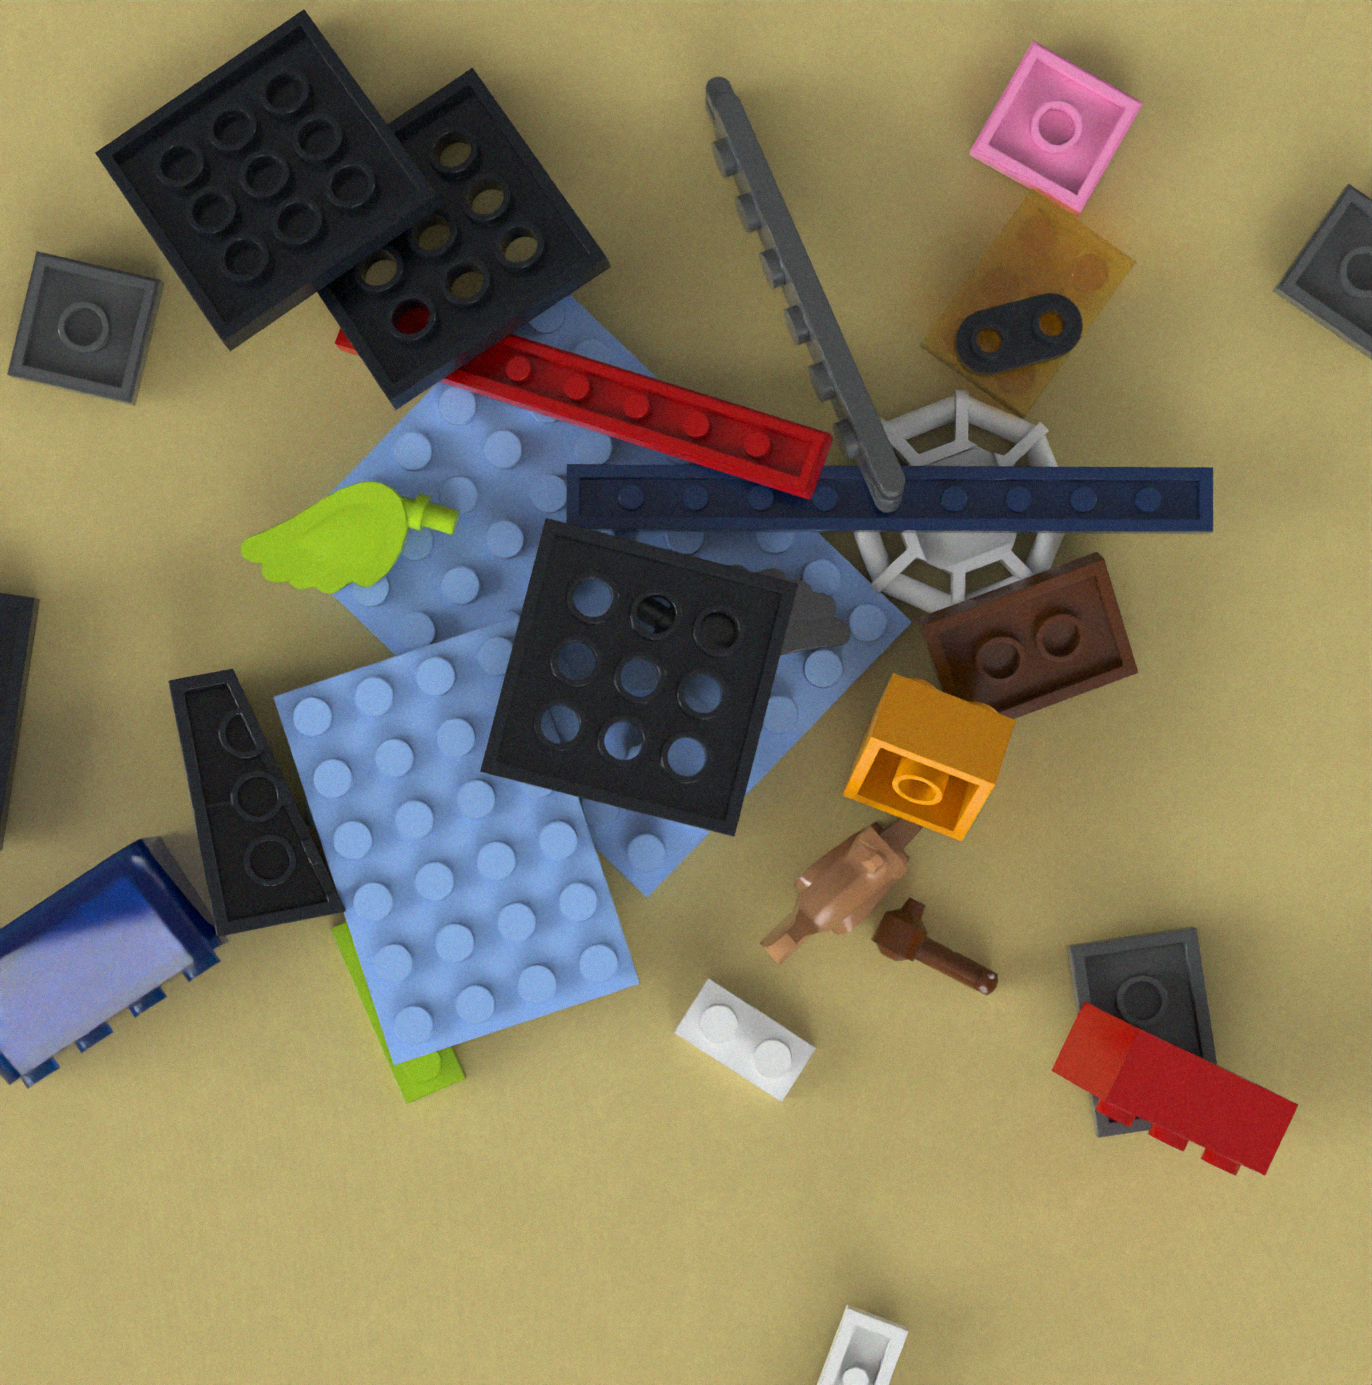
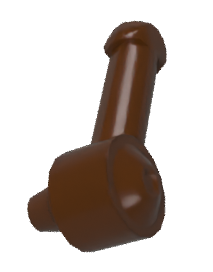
[871,897,999,995]

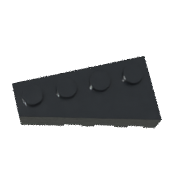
[168,669,346,937]

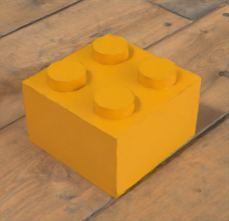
[842,673,1016,842]

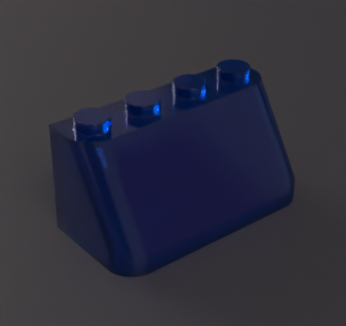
[0,836,229,1089]

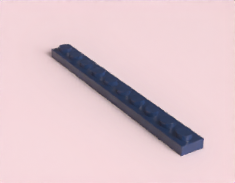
[566,464,1213,534]

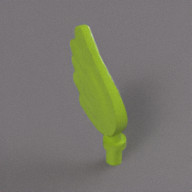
[240,481,460,594]

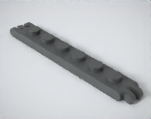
[705,77,905,513]

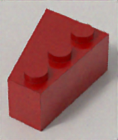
[1051,1001,1298,1176]

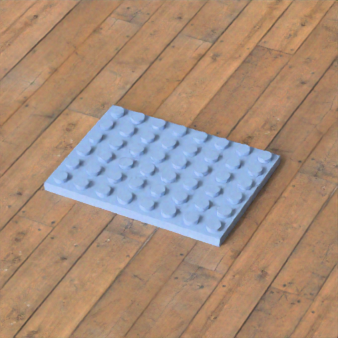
[328,295,912,897]

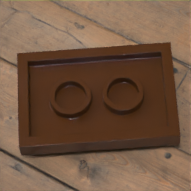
[917,552,1139,719]

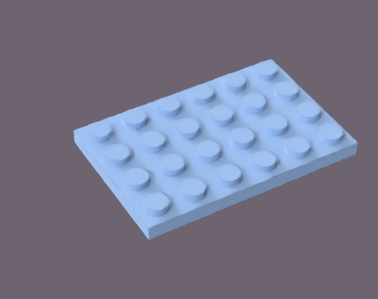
[273,616,640,1065]

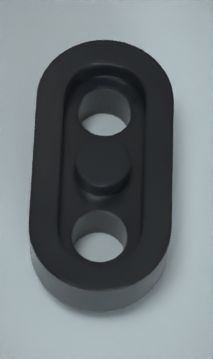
[954,293,1083,377]

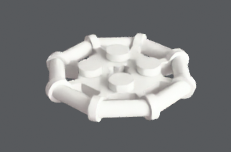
[852,389,1066,613]

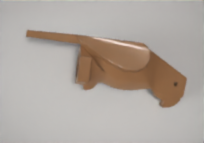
[759,818,923,965]

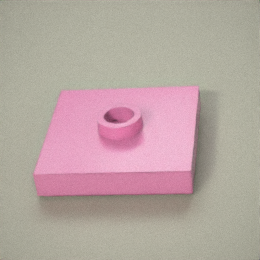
[968,40,1143,217]

